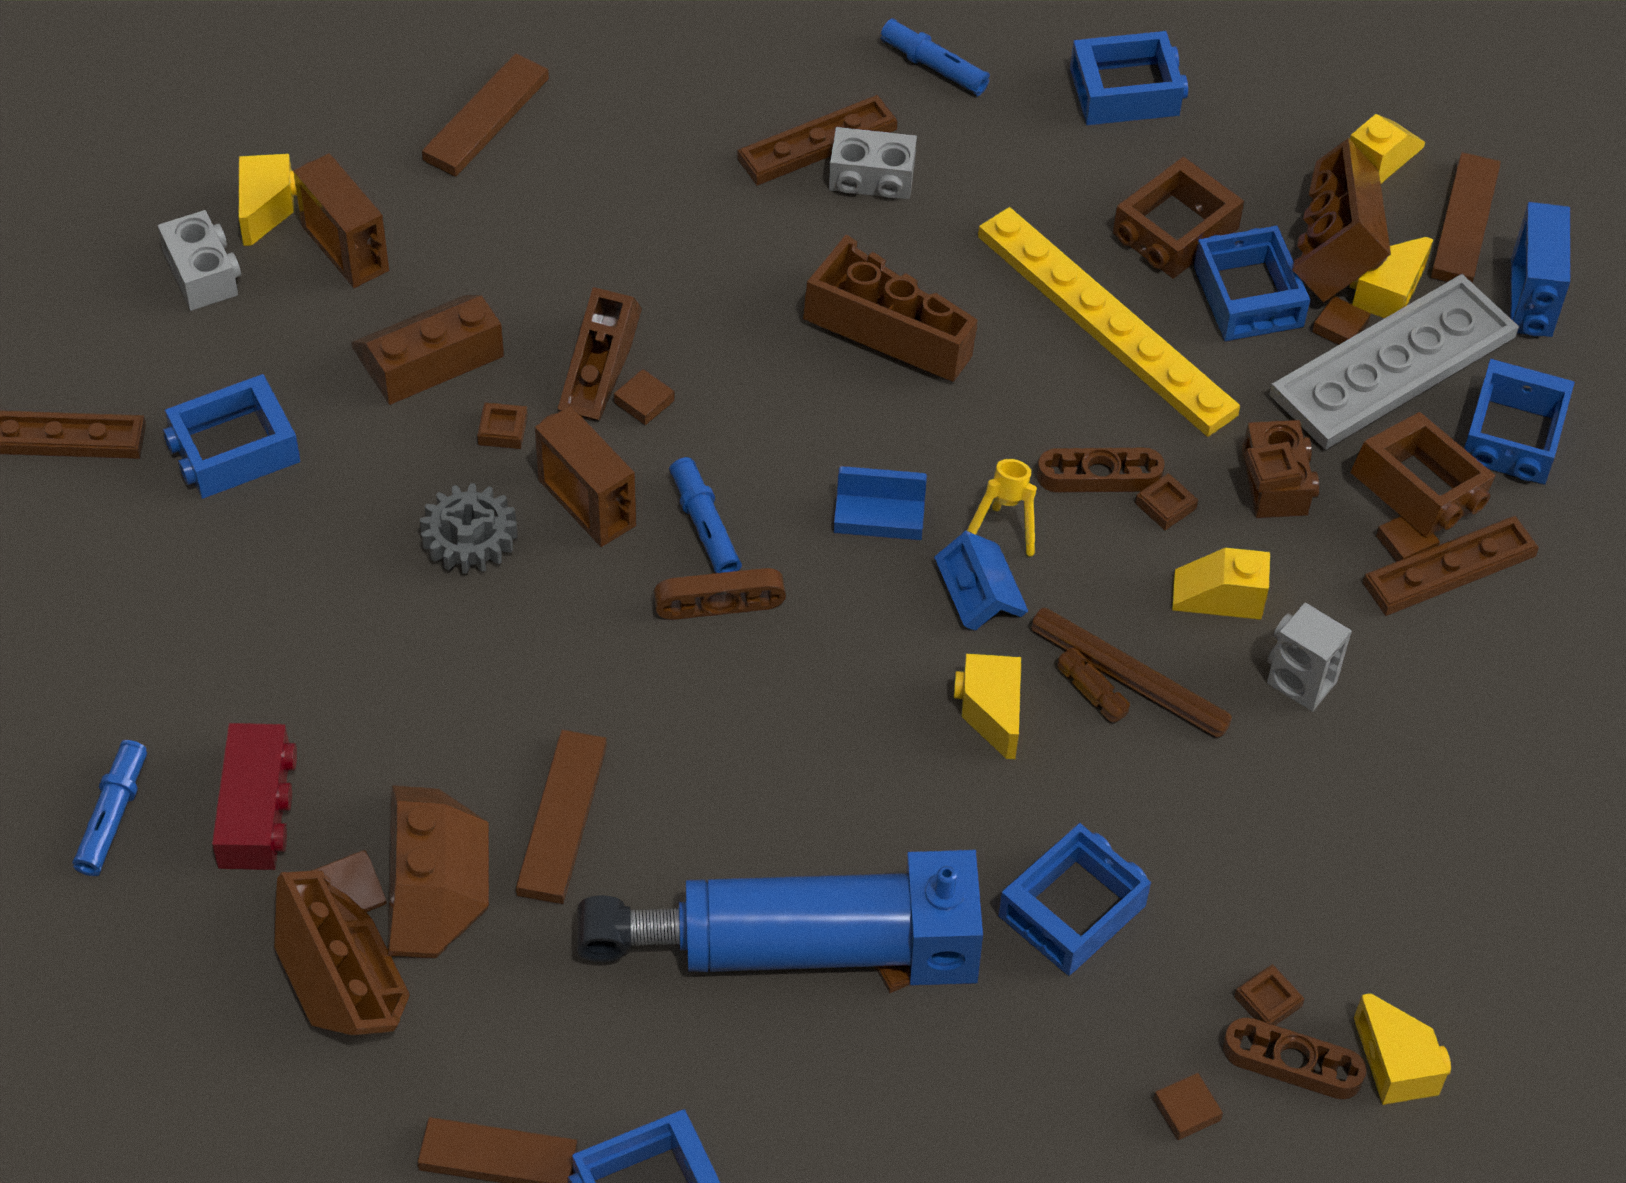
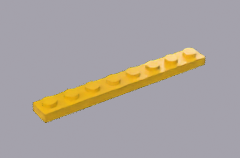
[978,207,1240,437]

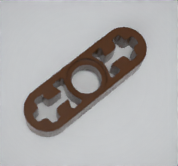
[1037,447,1165,493]
[654,568,786,620]
[1223,1018,1366,1099]

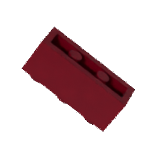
[212,723,297,870]

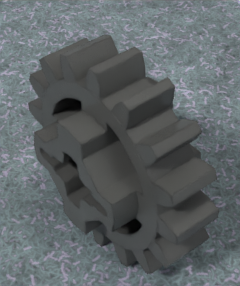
[420,483,518,573]

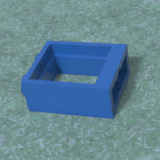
[1070,31,1188,125]
[1510,202,1570,337]
[1194,226,1310,341]
[1464,359,1575,485]
[162,374,301,499]
[998,823,1151,976]
[567,1109,720,1183]

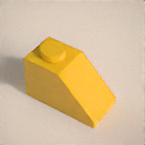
[1350,114,1425,184]
[239,154,297,246]
[1350,237,1434,318]
[1172,548,1270,620]
[954,654,1021,759]
[1354,993,1451,1105]

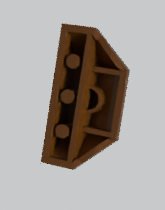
[388,785,489,958]
[274,870,410,1035]

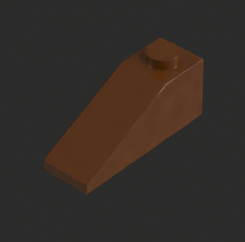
[558,287,642,421]

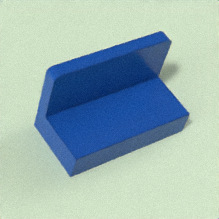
[834,466,927,540]
[934,531,1028,631]

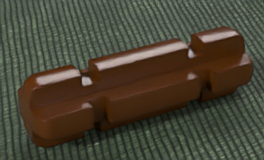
[1057,648,1130,723]

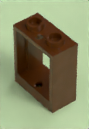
[293,153,390,289]
[1113,156,1244,279]
[535,405,637,547]
[1350,412,1496,538]

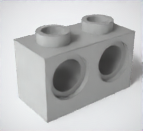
[829,127,917,199]
[157,210,241,311]
[1267,602,1352,712]

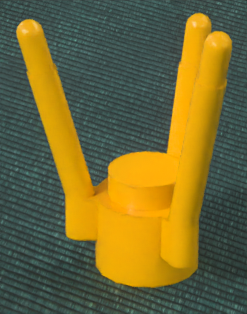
[967,459,1037,557]

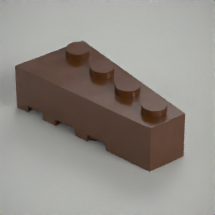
[1292,138,1391,302]
[803,234,978,382]

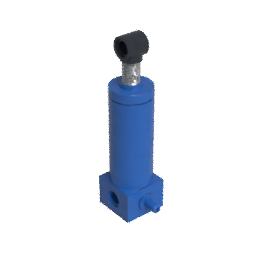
[577,850,983,985]

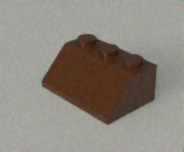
[351,295,504,405]

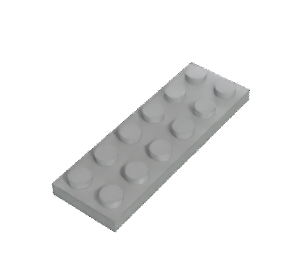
[1269,274,1519,450]

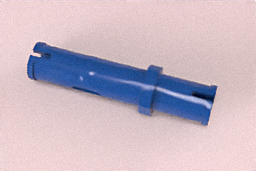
[880,18,990,96]
[669,457,742,573]
[72,740,148,876]

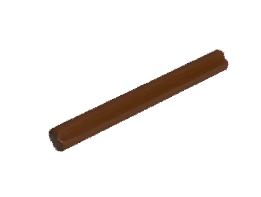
[1031,607,1232,737]

